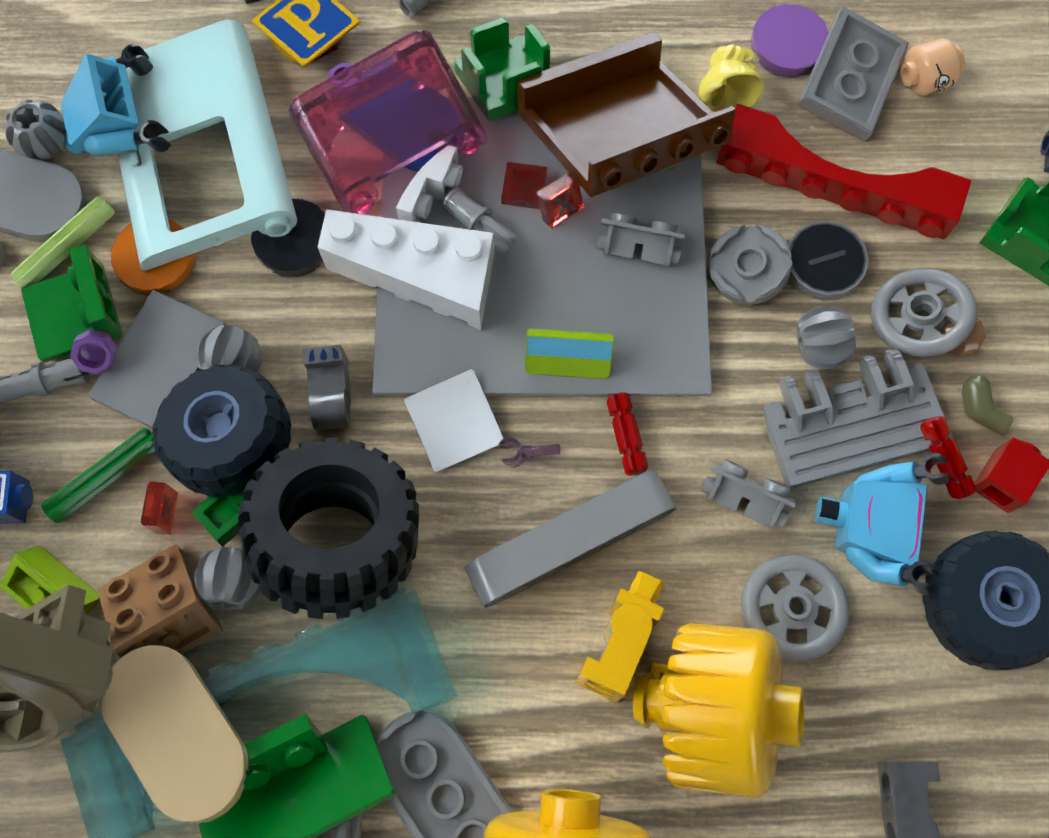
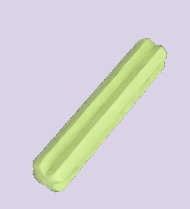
[10,196,115,288]

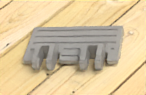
[761,349,953,489]

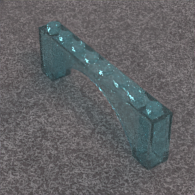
[60,588,459,838]

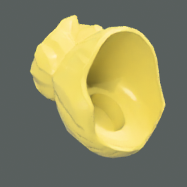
[697,45,764,112]

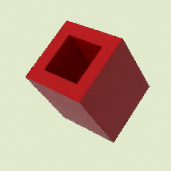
[974,437,1049,513]

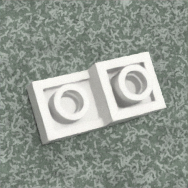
[396,145,463,222]

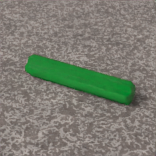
[41,428,155,523]

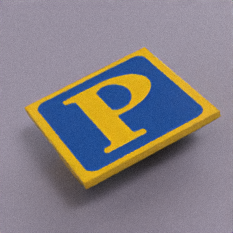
[251,0,361,68]

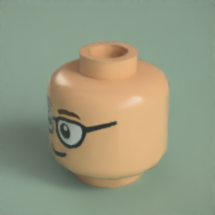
[900,38,965,96]

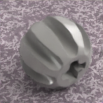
[4,100,66,160]
[797,306,856,368]
[196,325,262,373]
[194,547,261,610]

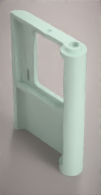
[117,19,297,272]

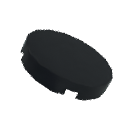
[251,198,325,277]

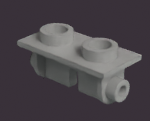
[597,213,685,267]
[701,459,796,528]

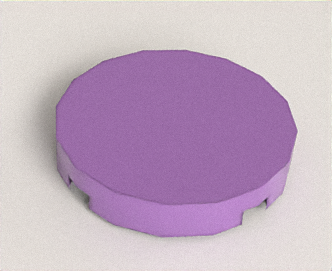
[751,4,828,77]

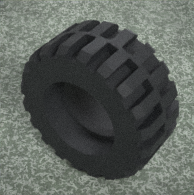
[238,438,419,619]

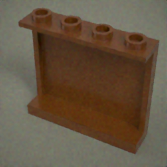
[517,32,736,198]

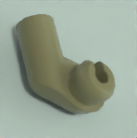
[962,375,1014,436]

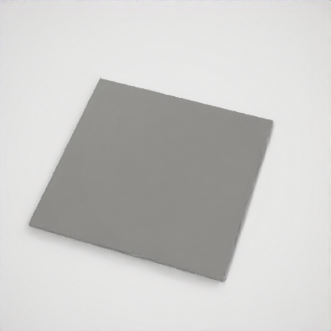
[372,97,712,397]

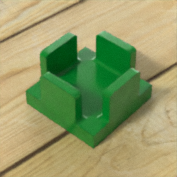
[454,17,550,122]
[979,177,1049,286]

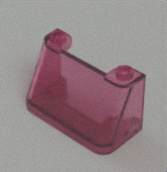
[289,30,489,214]

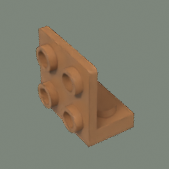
[98,545,223,658]

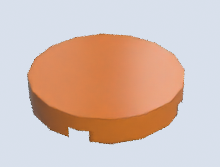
[111,219,196,296]

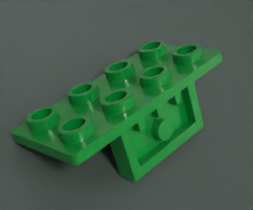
[198,713,395,838]

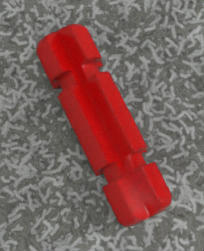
[607,392,648,476]
[920,416,976,499]

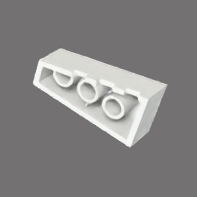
[318,209,495,330]

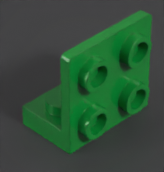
[21,244,123,363]

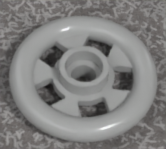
[871,268,977,357]
[741,554,849,662]

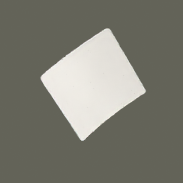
[404,369,504,472]

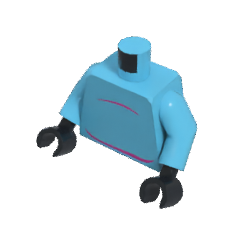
[61,44,171,156]
[815,453,950,595]

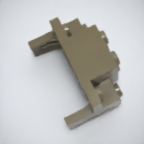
[0,584,113,752]

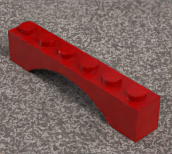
[716,103,972,240]

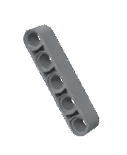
[464,469,677,608]

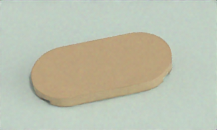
[100,645,249,823]

